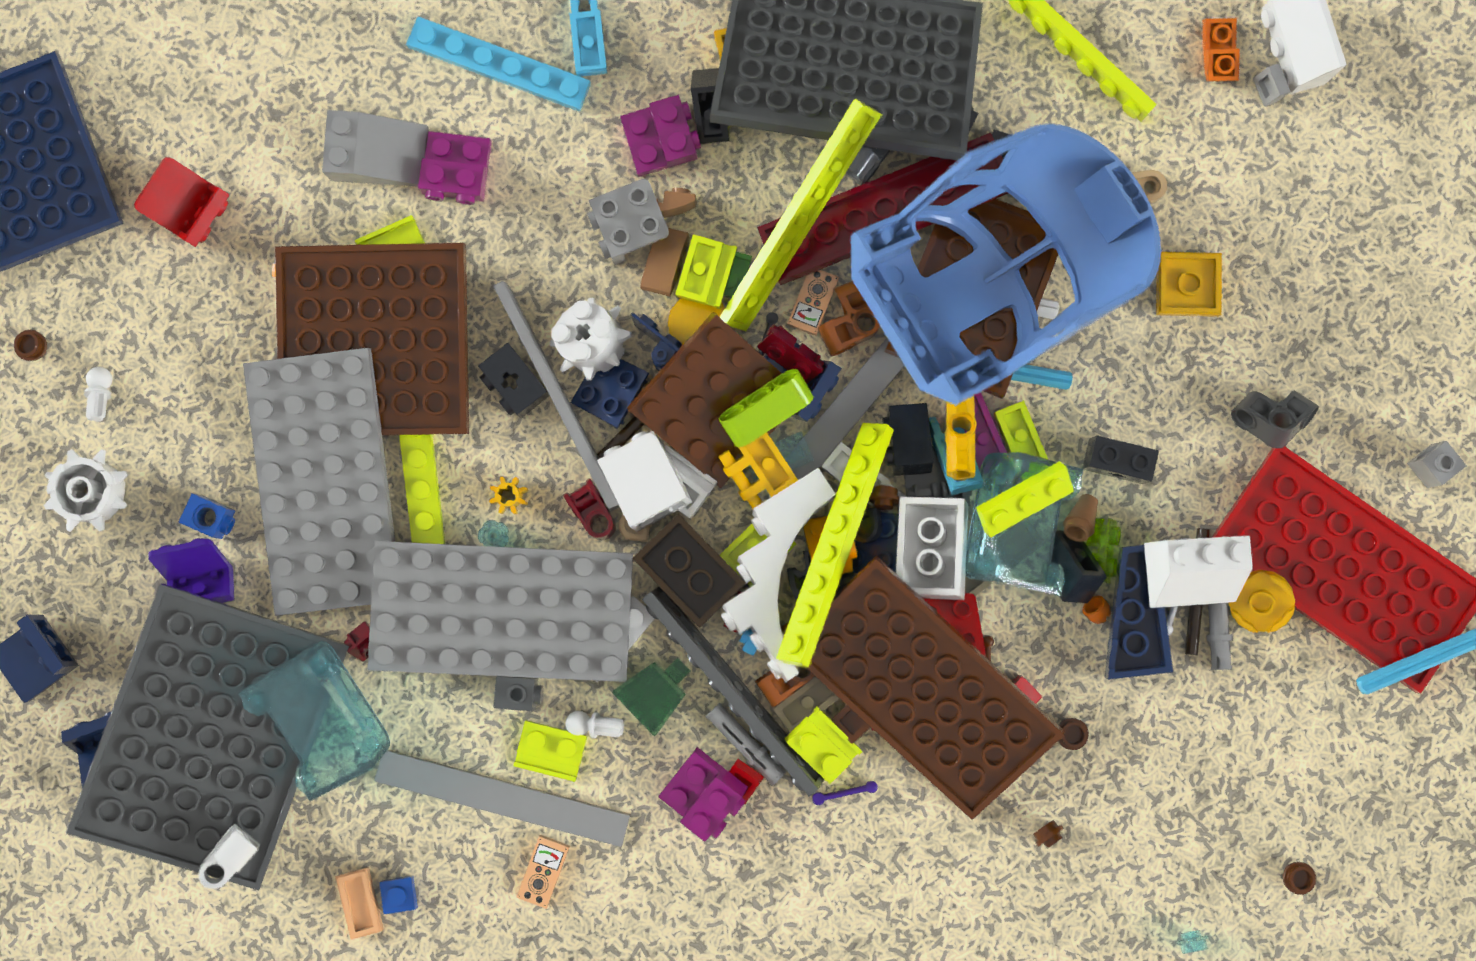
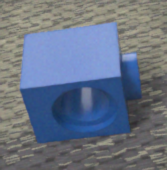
[178,493,236,539]

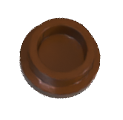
[14,330,47,361]
[868,485,900,510]
[1058,718,1089,750]
[1033,820,1064,849]
[1283,862,1316,895]

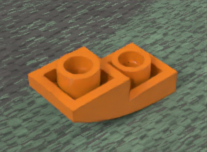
[1203,18,1240,82]

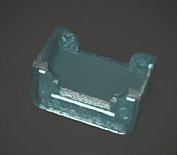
[965,452,1083,596]
[238,641,390,801]

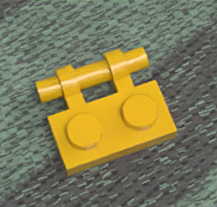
[718,432,798,509]

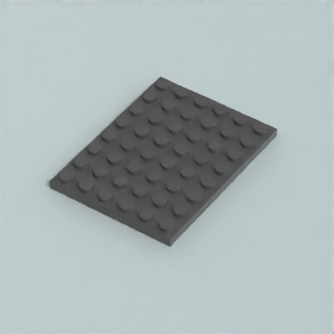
[710,0,983,161]
[65,583,349,890]

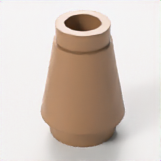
[1063,494,1098,542]

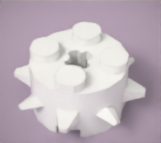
[550,298,632,381]
[44,449,128,532]

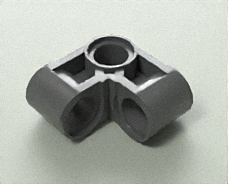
[845,146,891,185]
[1231,390,1319,448]

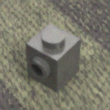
[493,676,543,712]

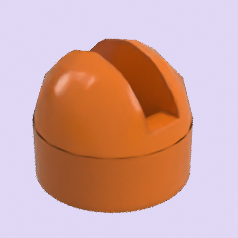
[1082,596,1111,624]

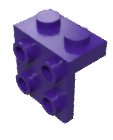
[148,538,235,603]

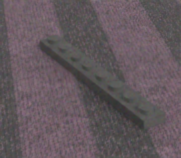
[642,586,825,797]

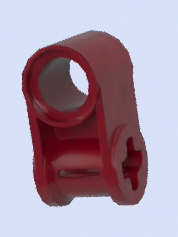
[563,478,616,540]

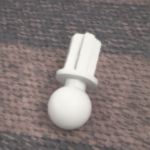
[84,367,112,422]
[566,711,624,738]

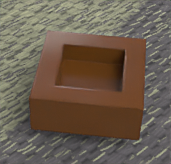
[831,705,871,744]

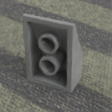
[322,110,428,187]

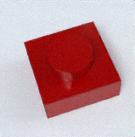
[729,759,764,804]

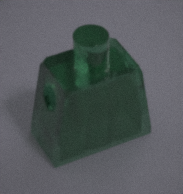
[612,658,691,736]

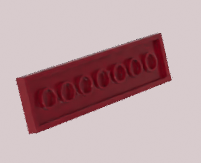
[757,132,1009,286]

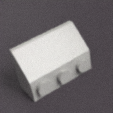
[1261,0,1347,95]
[896,497,968,600]
[1144,536,1253,608]

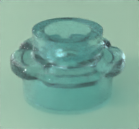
[478,520,509,547]
[1177,930,1209,954]

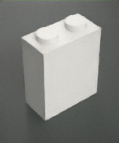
[597,431,692,532]

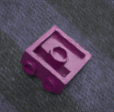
[620,95,701,177]
[418,131,492,205]
[658,747,748,842]

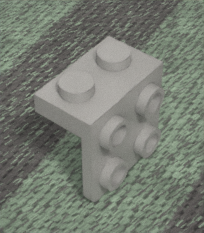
[587,179,669,266]

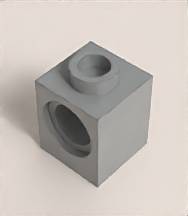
[1407,441,1467,488]

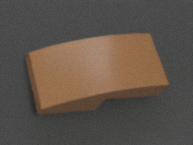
[656,188,697,218]
[640,228,689,296]

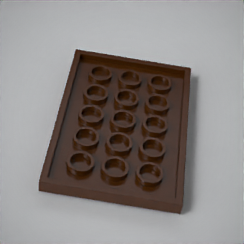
[884,199,1058,399]

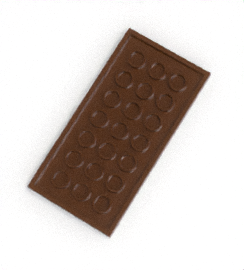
[807,556,1065,820]

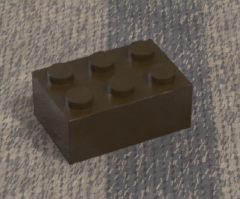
[632,513,746,628]

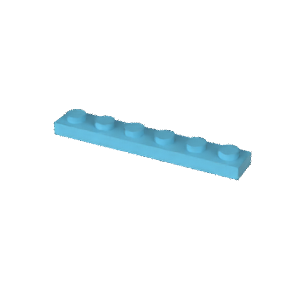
[406,16,591,112]

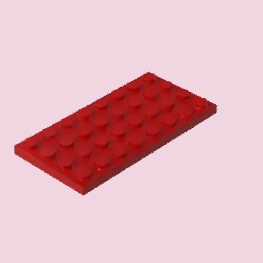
[1211,446,1476,694]

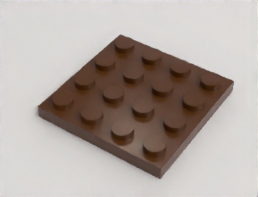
[627,312,782,488]

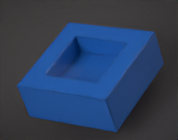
[379,876,418,915]

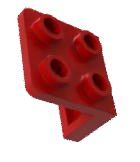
[134,157,230,247]
[924,593,986,656]

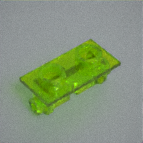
[1086,518,1121,584]

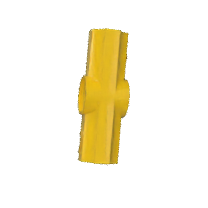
[945,396,977,480]

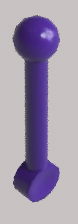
[812,781,878,805]

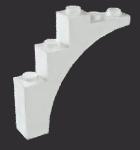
[721,468,836,683]

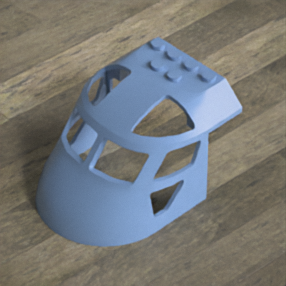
[851,124,1161,405]

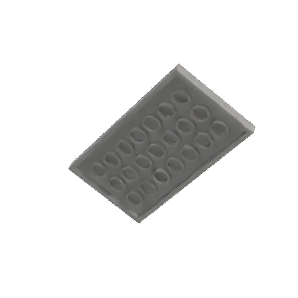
[243,348,395,616]
[367,541,633,682]

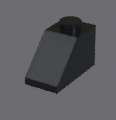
[691,68,730,144]
[1049,530,1107,603]

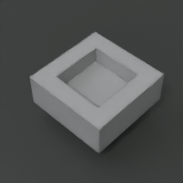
[1253,63,1291,107]

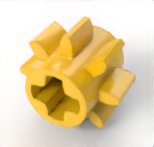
[489,477,528,515]

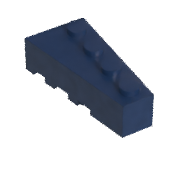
[1105,545,1174,680]

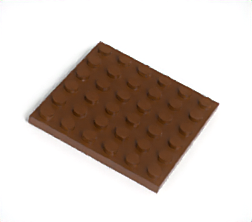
[275,243,469,435]

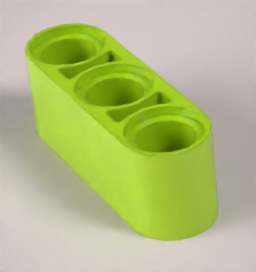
[719,369,814,447]

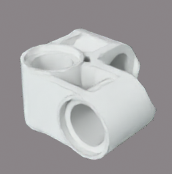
[199,824,260,889]

